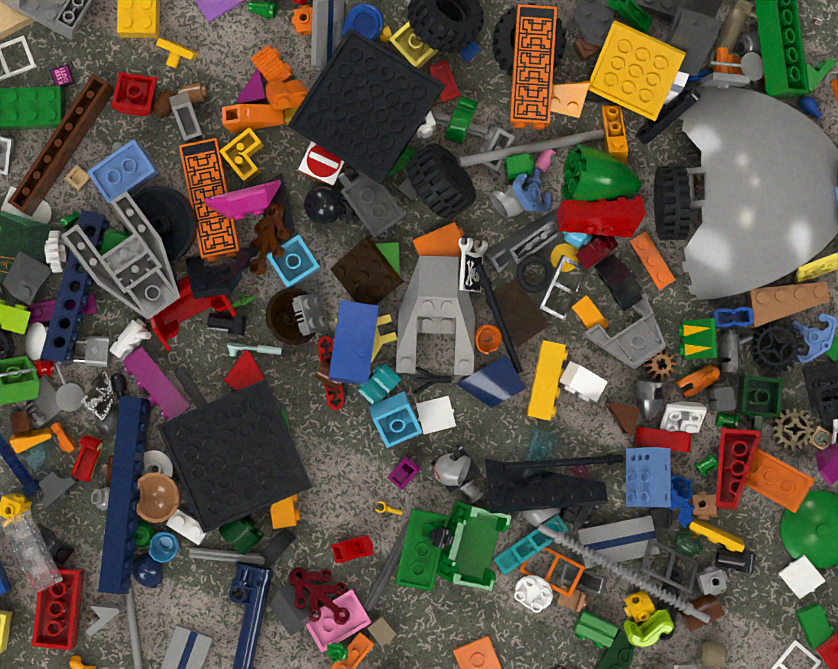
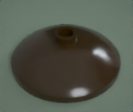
[265,288,317,345]

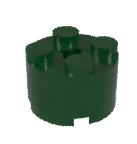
[218,516,265,555]

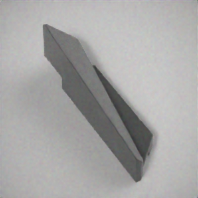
[484,207,563,273]

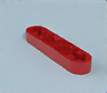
[317,336,345,410]

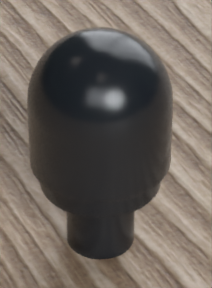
[110,373,127,400]

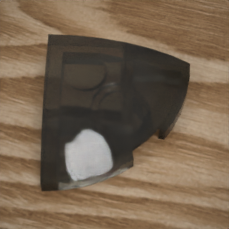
[80,370,114,422]

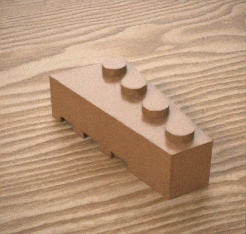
[746,282,829,328]

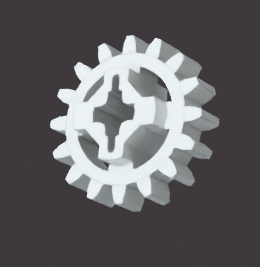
[45,231,68,273]

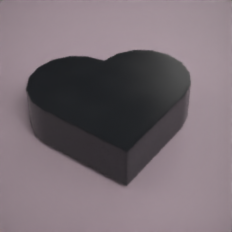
[649,507,672,529]

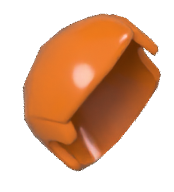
[475,324,502,354]

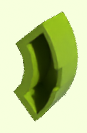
[0,299,31,335]

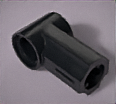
[207,313,247,336]
[715,549,756,574]

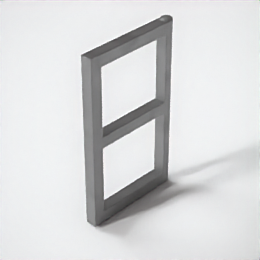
[538,255,588,321]
[640,539,699,594]

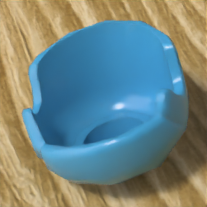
[149,531,179,563]

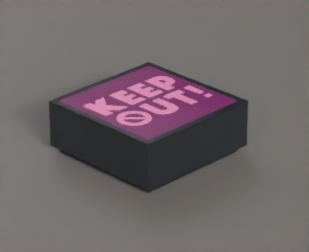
[50,64,75,88]

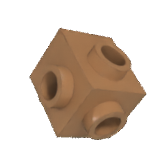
[689,492,718,520]

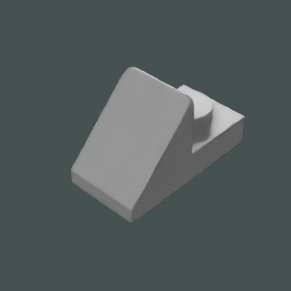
[86,603,124,637]

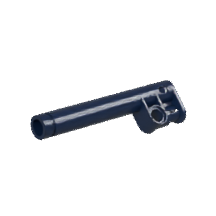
[229,562,273,669]

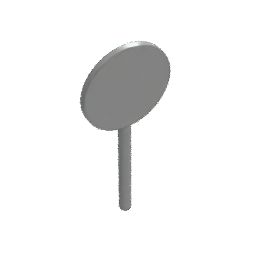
[710,52,764,81]
[55,363,84,412]

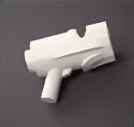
[109,319,151,360]

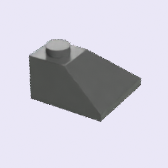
[3,250,53,305]

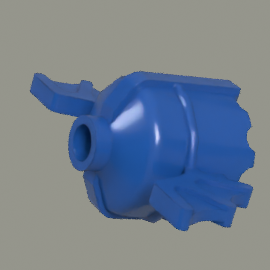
[665,475,695,528]

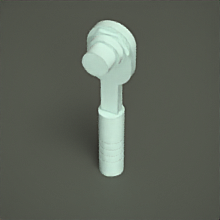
[227,342,282,357]

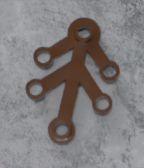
[249,202,290,275]

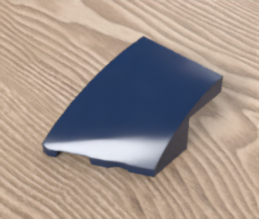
[457,355,526,408]

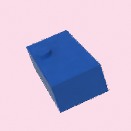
[329,300,379,386]

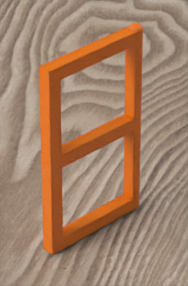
[519,546,586,598]

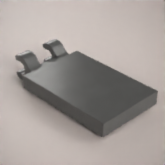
[337,168,405,239]

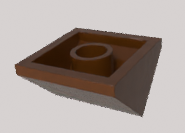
[604,402,640,437]

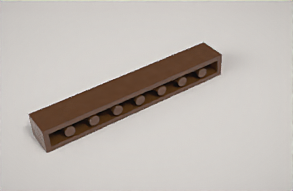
[8,74,115,217]

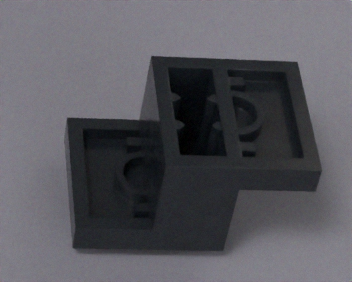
[802,362,838,426]

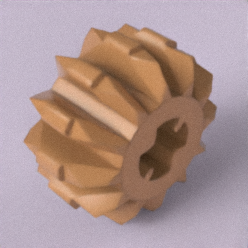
[643,349,677,381]

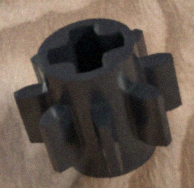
[429,526,454,549]

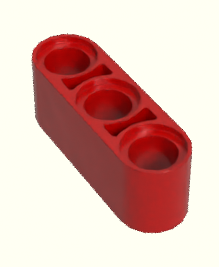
[635,427,692,453]

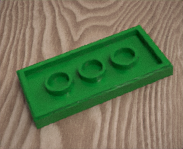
[394,508,449,591]

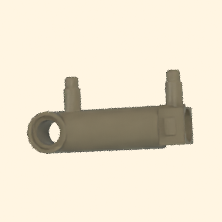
[706,0,757,70]

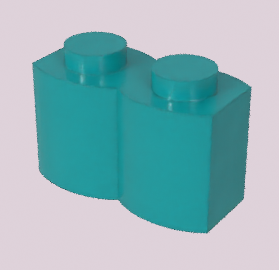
[358,364,402,405]

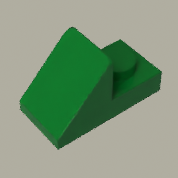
[805,58,836,95]

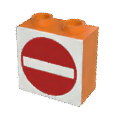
[298,141,346,188]

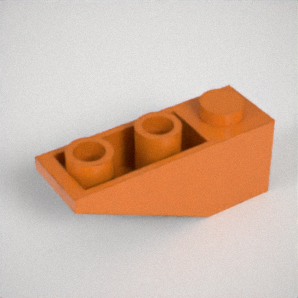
[222,104,285,134]

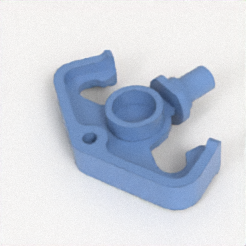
[513,169,552,212]
[791,313,837,363]

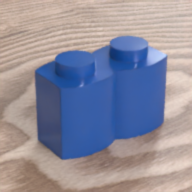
[709,307,754,328]

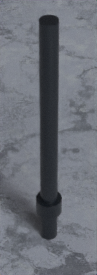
[475,264,523,374]

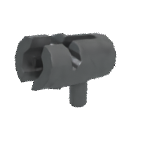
[720,330,753,373]

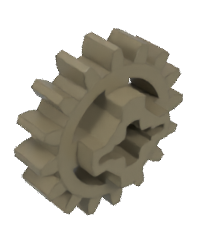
[771,408,815,450]

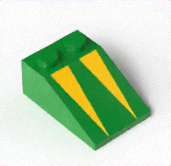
[677,318,717,360]

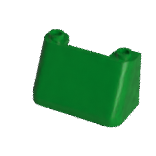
[437,501,512,591]

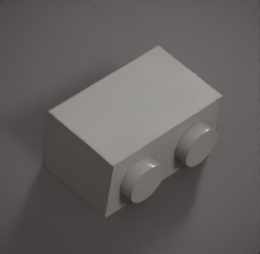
[169,91,202,140]

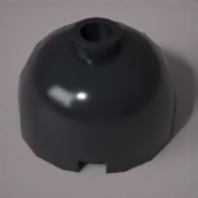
[304,186,342,224]

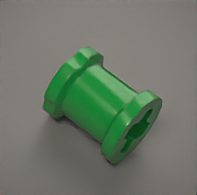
[715,411,739,429]
[694,454,718,478]

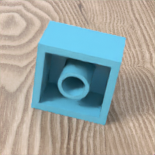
[266,235,321,288]
[369,392,422,448]

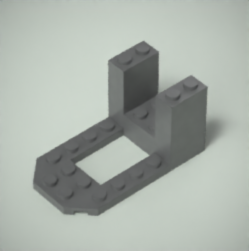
[572,0,723,76]

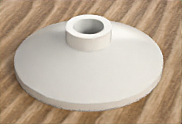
[142,450,173,478]

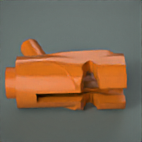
[675,363,721,399]

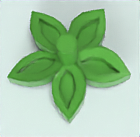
[233,293,255,307]

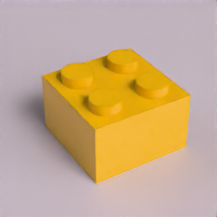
[117,0,160,38]

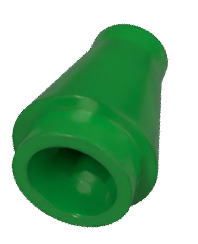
[248,1,278,20]

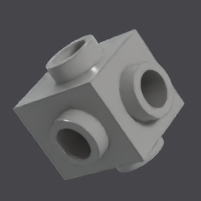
[696,565,728,595]

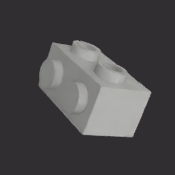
[475,127,515,171]

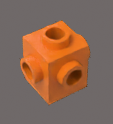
[292,5,313,36]

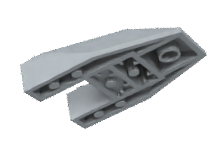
[61,191,180,320]
[396,255,475,376]

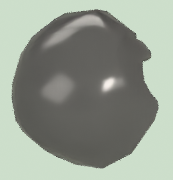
[95,406,119,436]

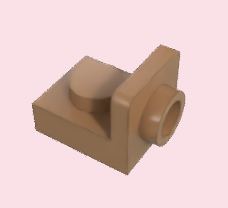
[556,584,587,613]

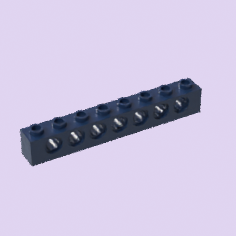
[40,210,109,366]

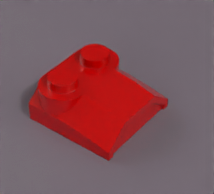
[111,71,157,116]

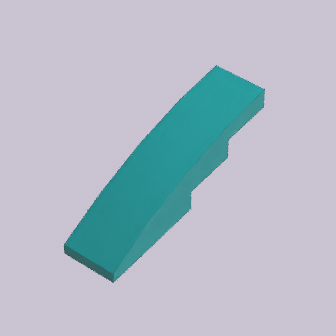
[493,514,568,575]

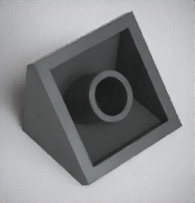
[269,584,321,636]

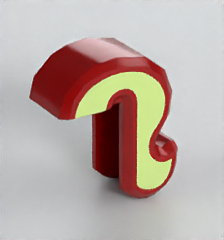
[72,434,104,482]

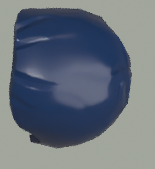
[132,553,163,588]

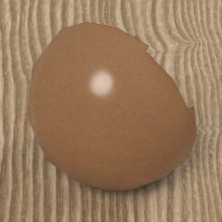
[136,472,181,523]

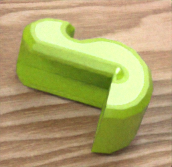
[624,610,674,647]

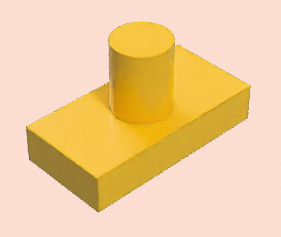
[156,38,198,68]

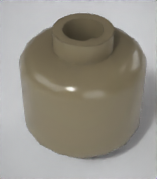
[698,641,728,668]

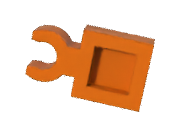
[50,422,79,453]

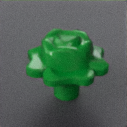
[326,642,348,663]

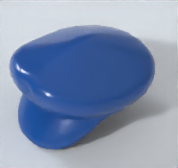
[343,3,384,42]

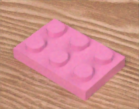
[306,588,372,652]

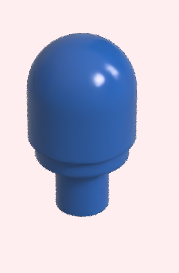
[799,96,823,120]

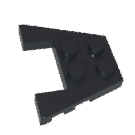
[185,246,258,299]

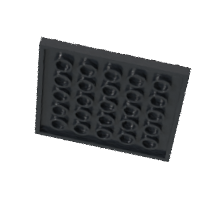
[287,28,446,185]
[157,379,313,534]

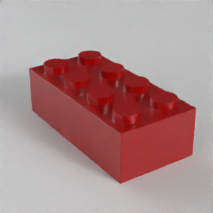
[32,565,85,650]

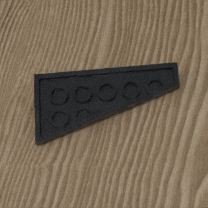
[485,459,608,514]

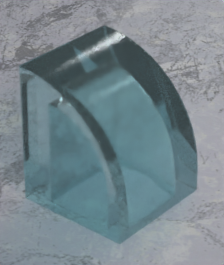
[23,442,50,472]

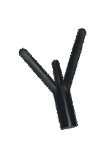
[413,367,452,394]

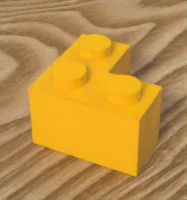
[219,127,264,184]

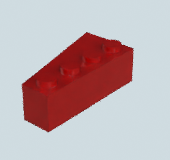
[556,196,645,238]
[715,428,762,510]

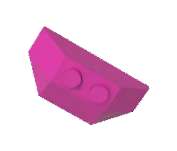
[204,180,281,221]

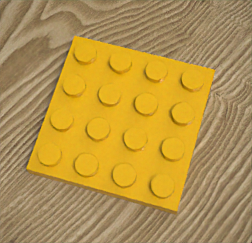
[588,20,686,121]

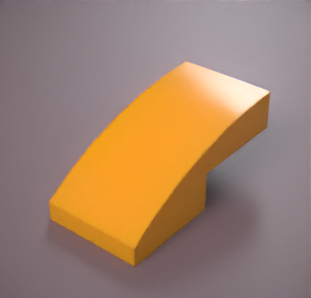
[571,295,609,330]

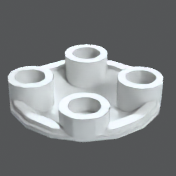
[25,322,49,360]
[514,575,553,613]

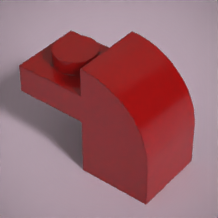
[331,534,374,563]

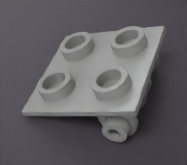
[292,293,329,336]
[15,376,62,430]

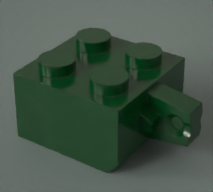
[736,375,783,431]

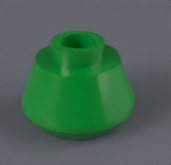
[135,521,155,548]

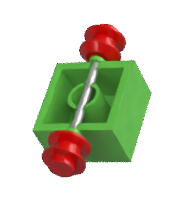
[0,356,54,405]

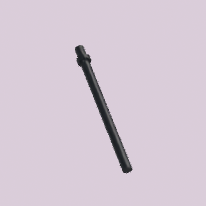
[502,453,624,470]

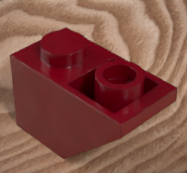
[575,235,619,270]

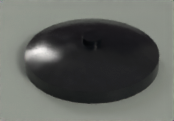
[124,186,197,262]

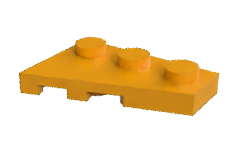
[550,80,590,118]

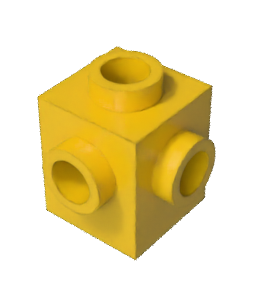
[0,493,32,523]
[624,589,656,624]

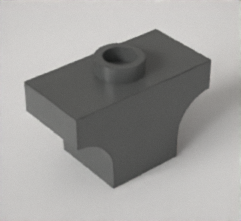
[38,470,79,508]

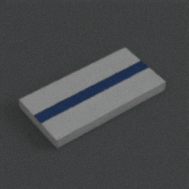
[311,0,344,69]
[576,515,660,569]
[161,625,213,669]

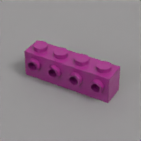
[123,347,190,421]

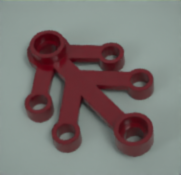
[289,567,350,625]

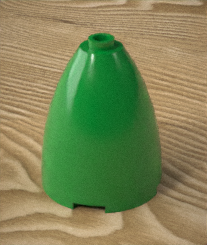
[561,144,641,202]

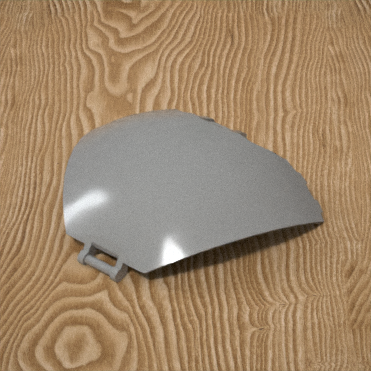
[679,86,838,300]

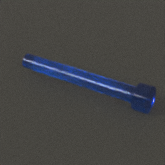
[0,434,42,498]

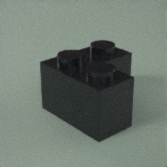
[594,254,643,312]

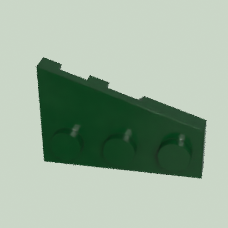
[594,629,635,669]

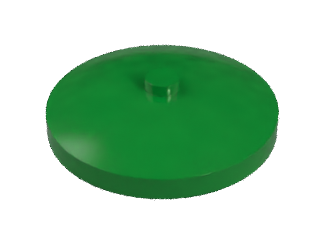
[779,490,838,568]

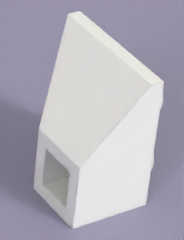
[660,401,707,433]

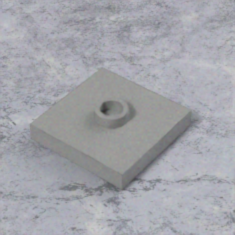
[698,72,750,89]

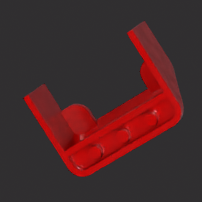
[150,266,236,351]

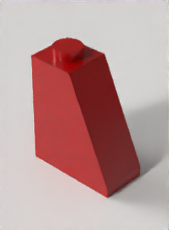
[223,350,274,393]

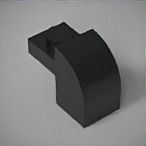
[26,523,74,565]

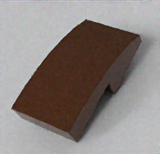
[9,411,33,434]

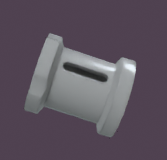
[459,478,484,504]

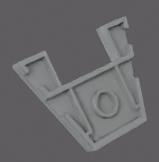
[584,293,666,369]

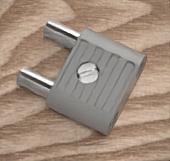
[73,335,112,367]

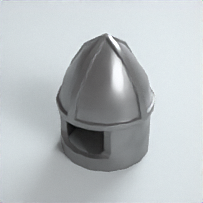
[634,379,665,420]

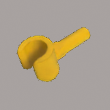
[375,501,403,516]

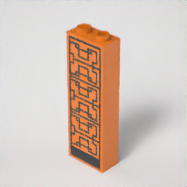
[509,4,557,130]
[179,138,241,262]

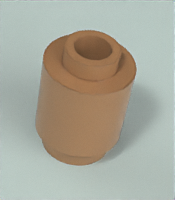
[178,82,208,104]

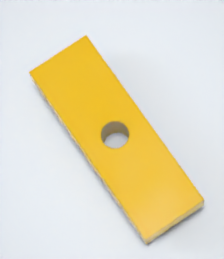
[688,516,745,552]

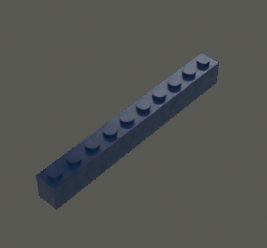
[98,396,151,594]

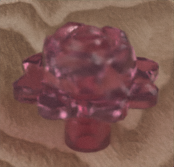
[569,465,590,479]

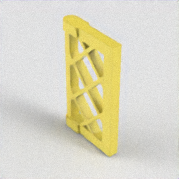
[794,252,838,285]

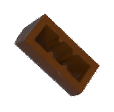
[678,593,725,632]

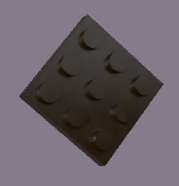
[330,236,404,305]

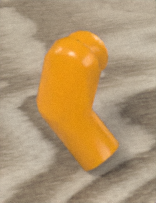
[69,655,96,669]

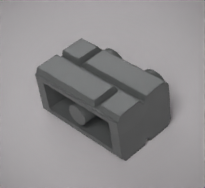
[706,383,736,412]

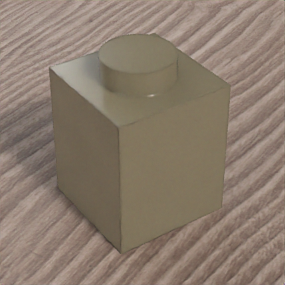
[367,614,397,647]

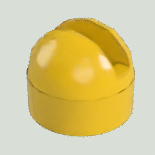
[379,26,392,43]

